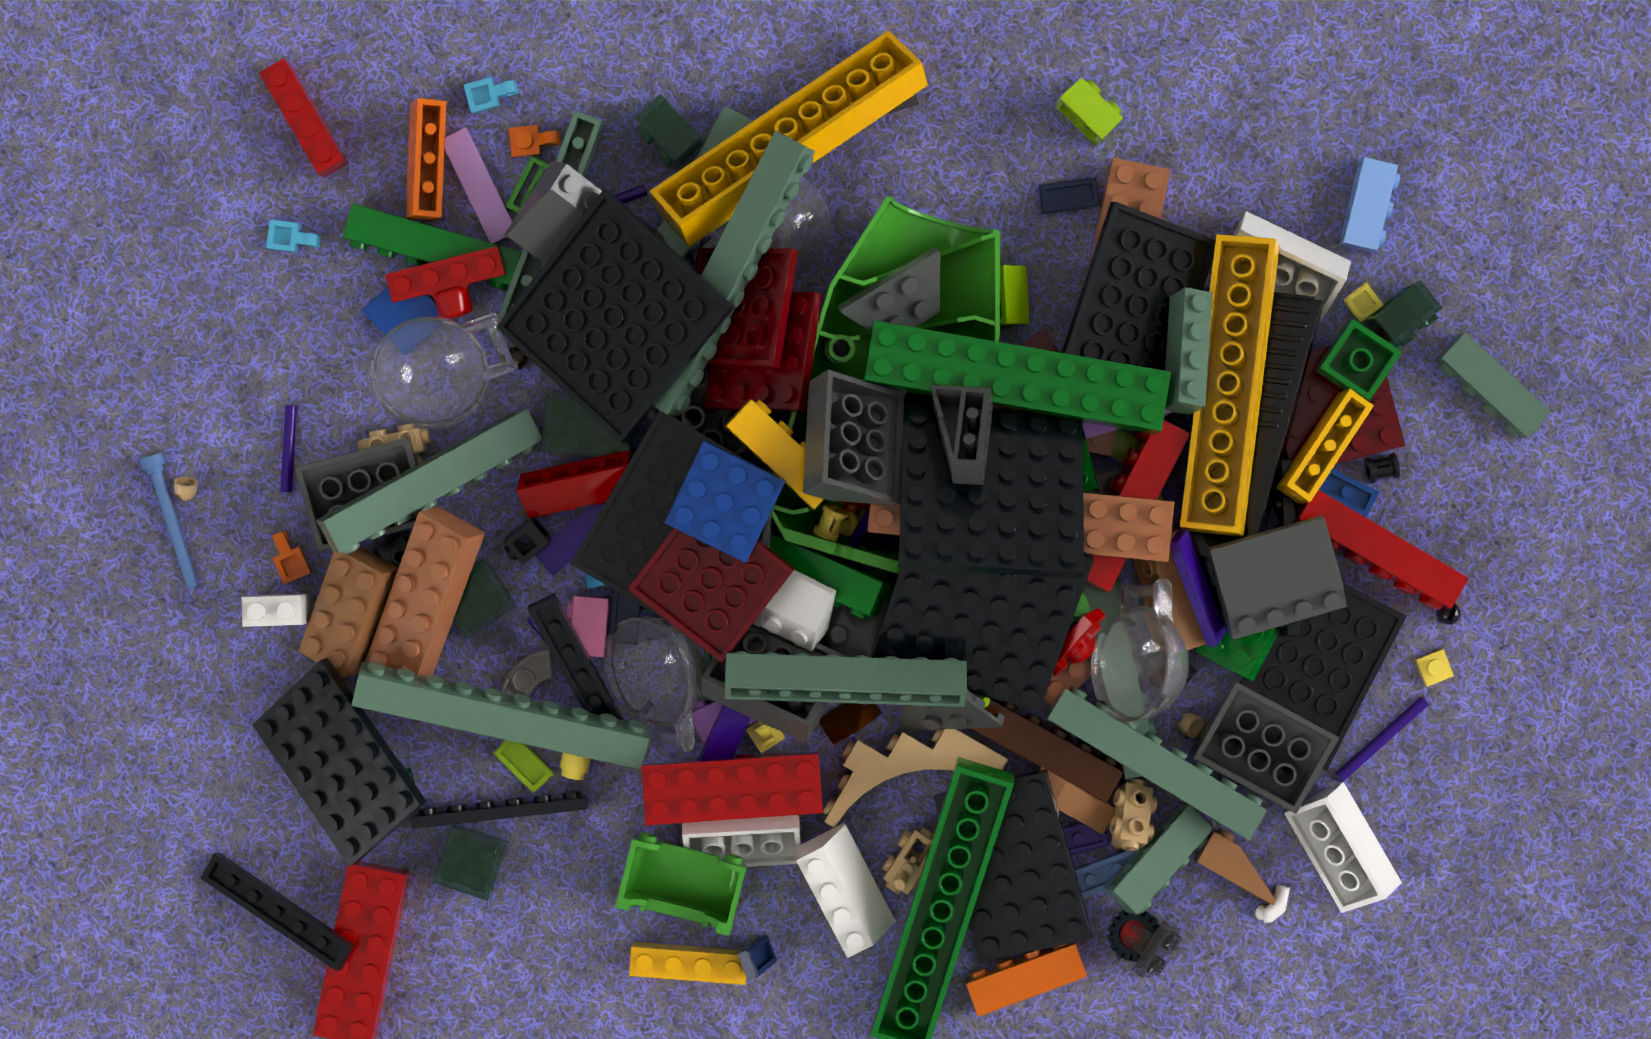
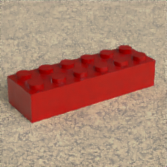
[1085,420,1190,592]
[1295,490,1469,610]
[641,752,823,826]
[313,861,410,1039]

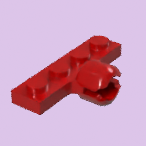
[385,246,507,320]
[1048,608,1106,687]

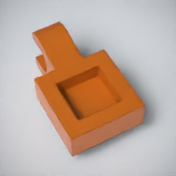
[509,125,561,158]
[272,530,312,584]

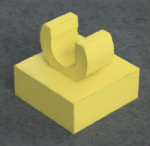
[745,721,786,754]

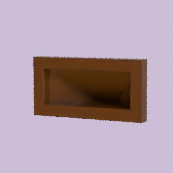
[819,703,882,744]

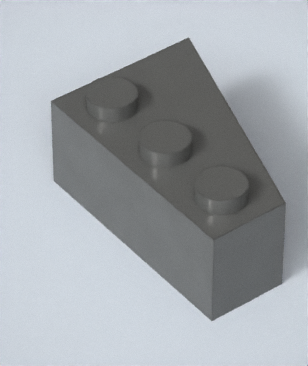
[930,385,993,485]

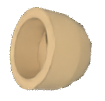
[174,477,198,501]
[1178,712,1204,738]

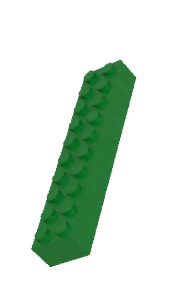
[863,320,1171,434]
[871,757,1014,1039]

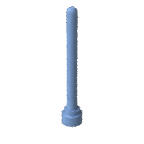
[139,453,198,589]

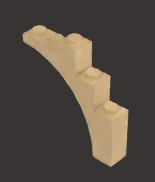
[823,729,1008,827]

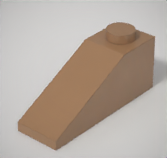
[1039,767,1115,834]
[1193,828,1276,905]

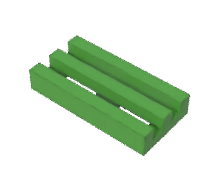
[505,155,549,213]

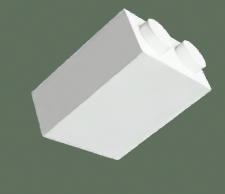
[242,593,315,627]

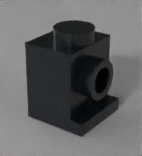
[504,517,551,564]

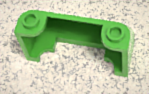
[615,832,747,936]

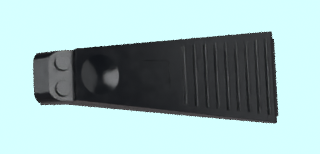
[1192,287,1324,602]

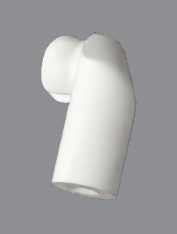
[1255,885,1290,923]

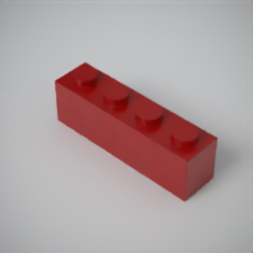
[259,58,349,178]
[516,450,633,518]

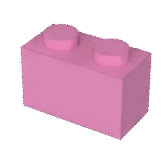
[567,595,611,657]

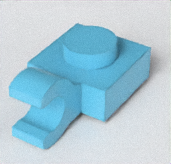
[464,77,519,114]
[266,219,321,253]

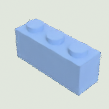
[1338,157,1400,253]

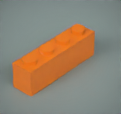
[405,98,446,222]
[964,942,1087,1017]

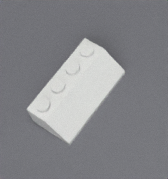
[1233,211,1351,322]
[762,570,836,652]
[1284,782,1402,913]
[682,815,801,867]
[793,823,896,958]

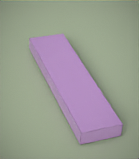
[445,127,513,244]

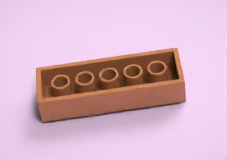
[365,506,485,676]

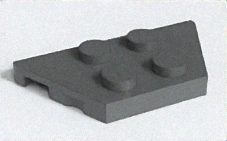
[837,247,940,331]
[901,689,1005,731]

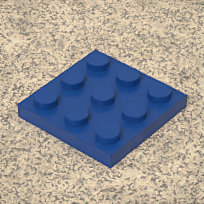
[665,441,786,563]

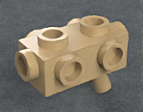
[358,423,431,463]
[1110,779,1157,851]
[881,827,933,895]

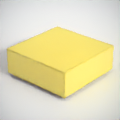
[1342,282,1384,323]

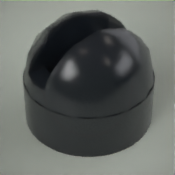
[1436,603,1461,625]

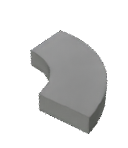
[500,649,554,697]

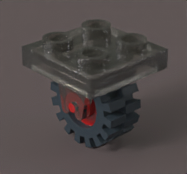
[1107,911,1182,978]

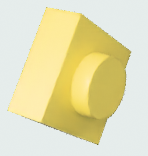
[1415,649,1454,687]

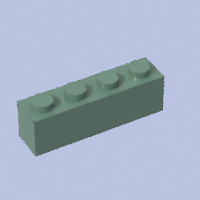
[1165,287,1212,415]
[1436,332,1551,438]
[1103,804,1213,915]

